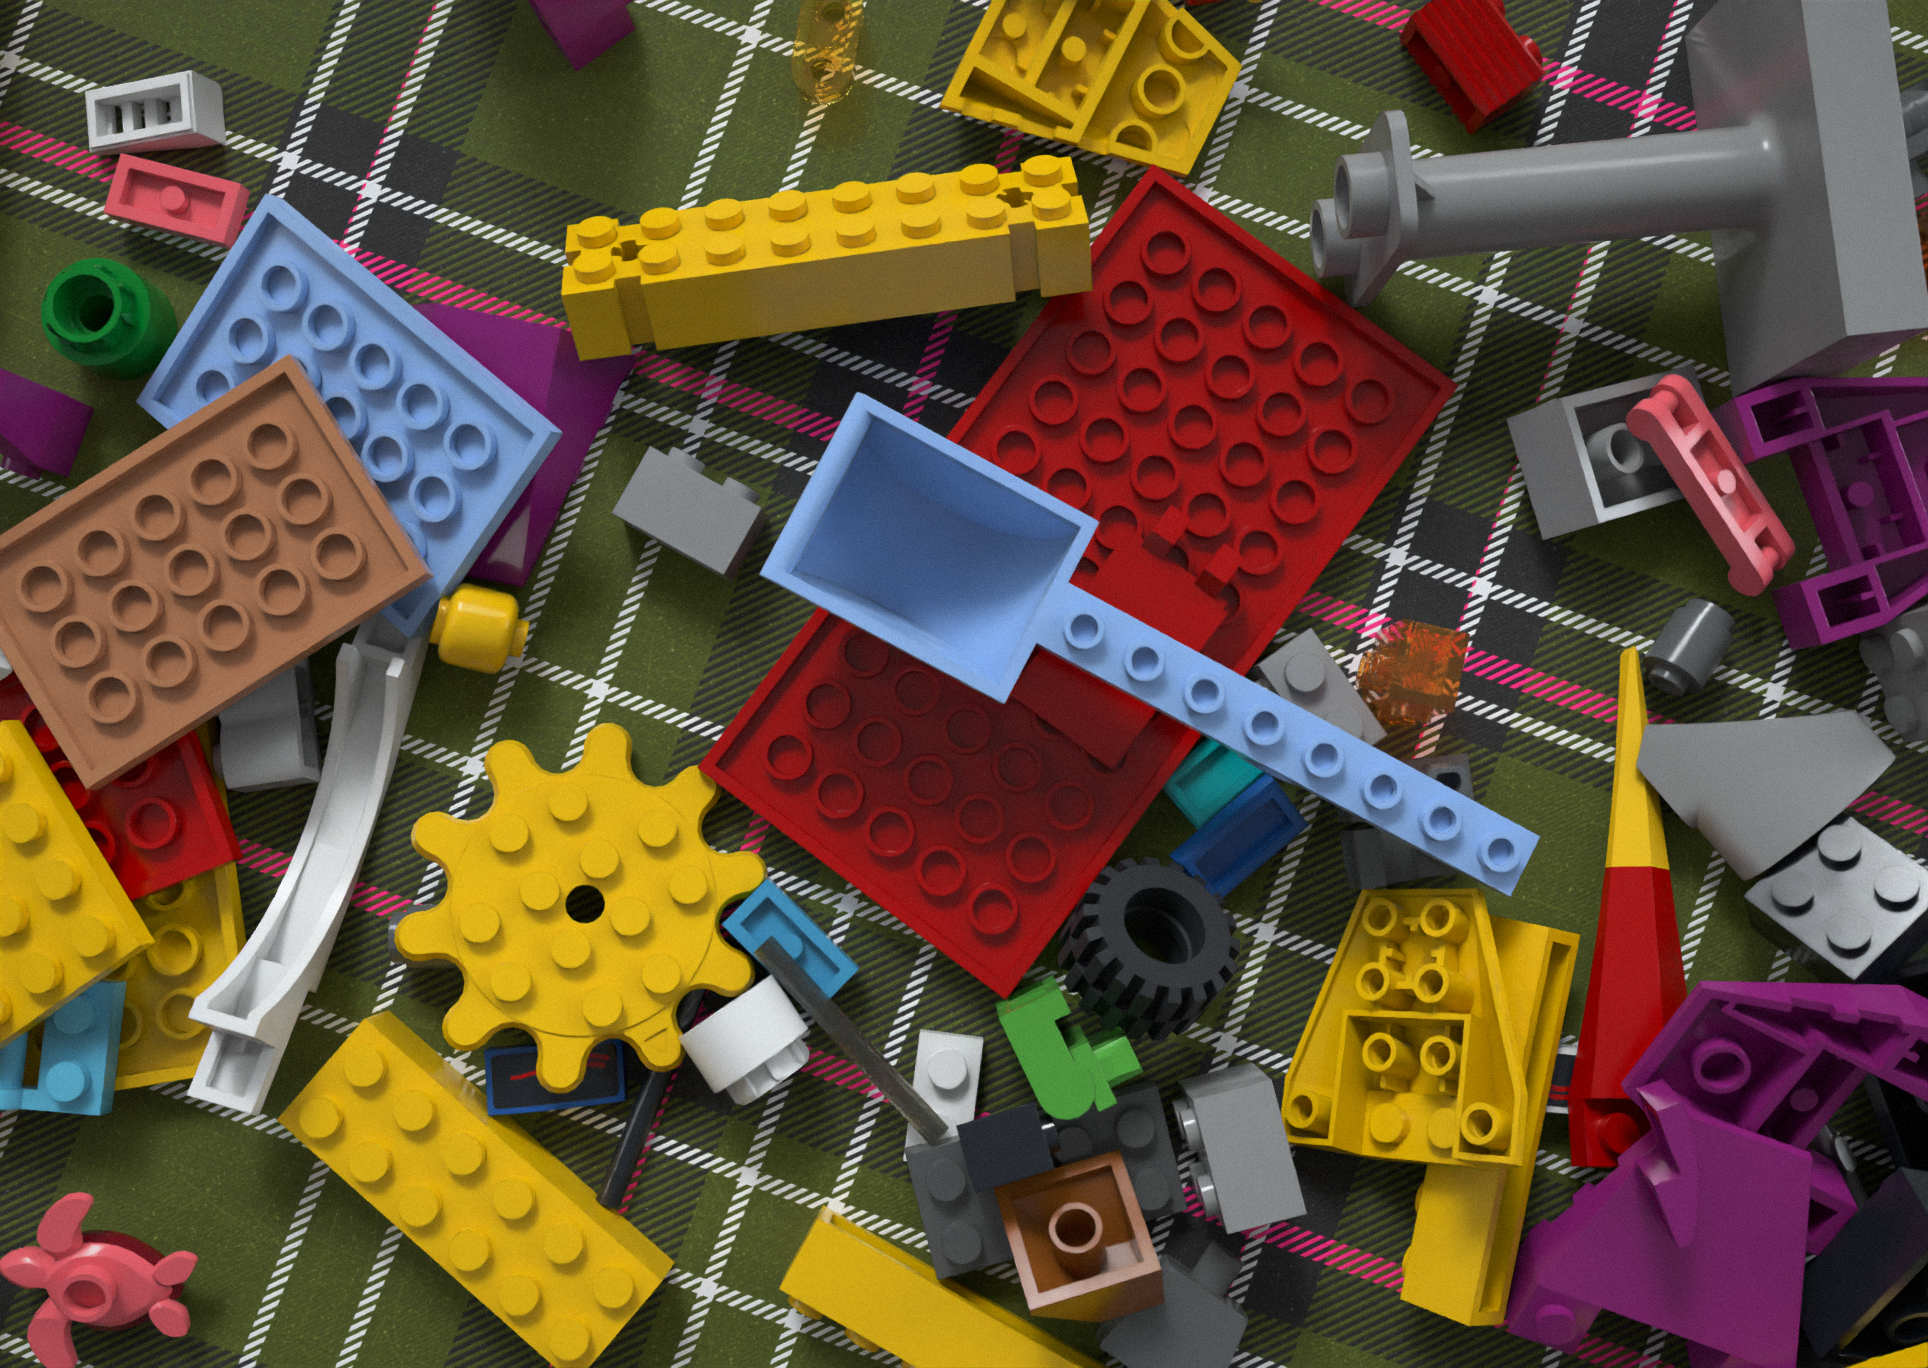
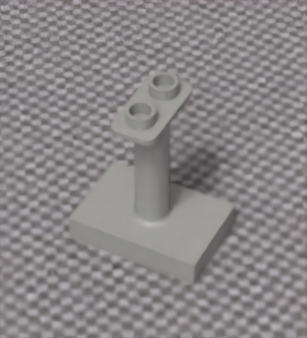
[1310,0,1928,398]

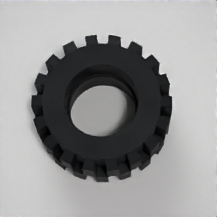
[1058,857,1240,1041]

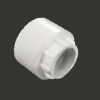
[678,974,809,1105]

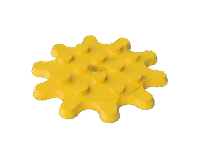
[394,723,768,1094]

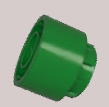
[41,258,177,380]

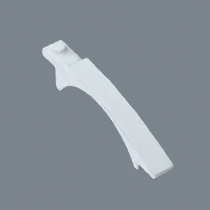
[187,612,433,1117]

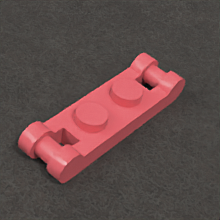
[1626,374,1795,596]

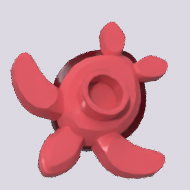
[0,1192,198,1368]

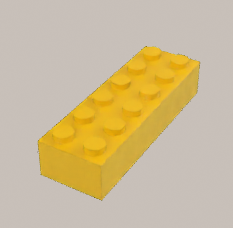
[277,1010,675,1368]

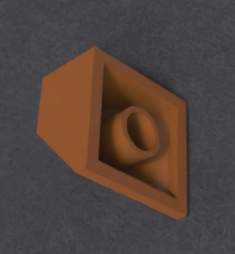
[993,1149,1165,1323]

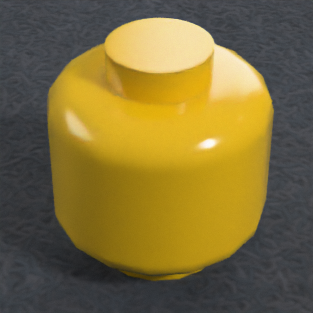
[429,583,529,674]

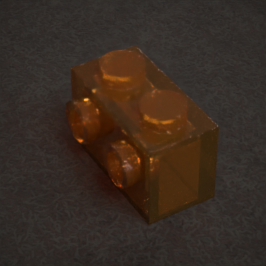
[1356,619,1470,727]

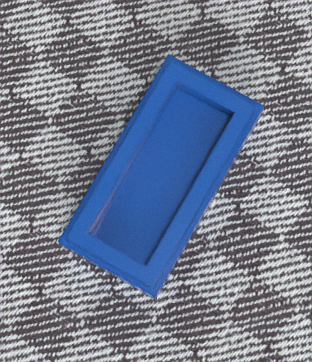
[1169,774,1309,898]

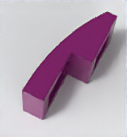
[1634,1079,1700,1249]

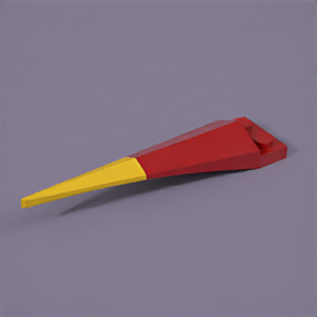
[1567,646,1688,1167]

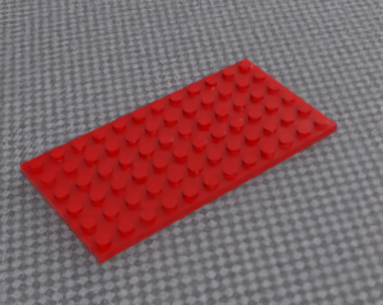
[697,164,1459,1000]

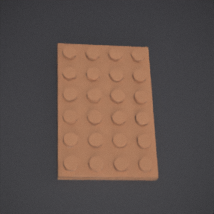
[0,354,434,790]

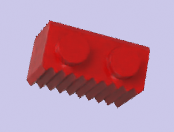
[1399,0,1546,135]

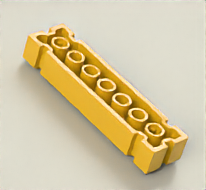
[561,155,1093,361]

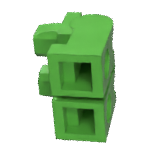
[995,974,1143,1120]

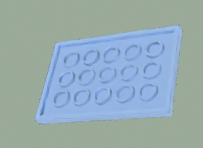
[136,194,563,639]

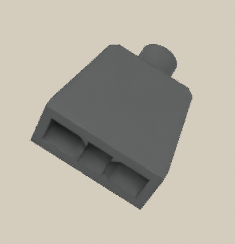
[1095,1241,1248,1368]

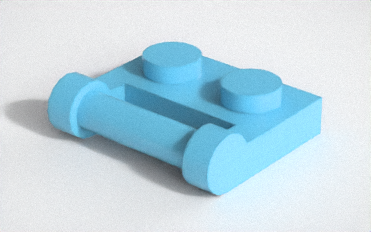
[0,979,127,1116]

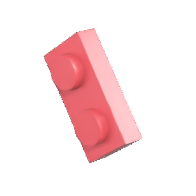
[103,153,250,250]

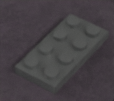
[904,1080,1188,1280]

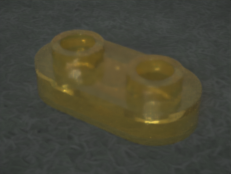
[791,0,865,105]

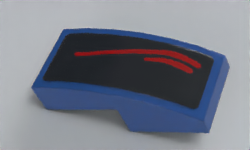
[484,1039,628,1116]

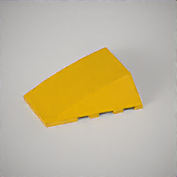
[938,0,1243,178]

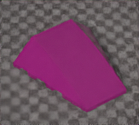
[411,303,637,588]

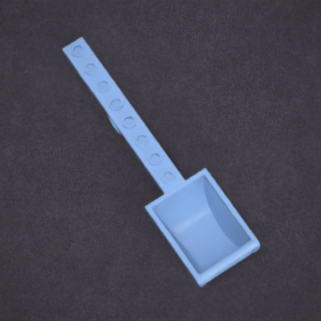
[759,392,1540,896]

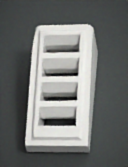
[85,70,226,156]

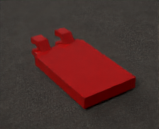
[1009,505,1245,770]

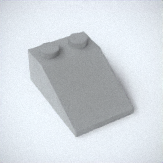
[1506,364,1706,540]

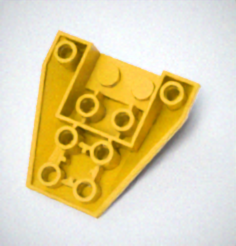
[1281,888,1528,1171]

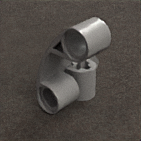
[1636,710,1896,881]

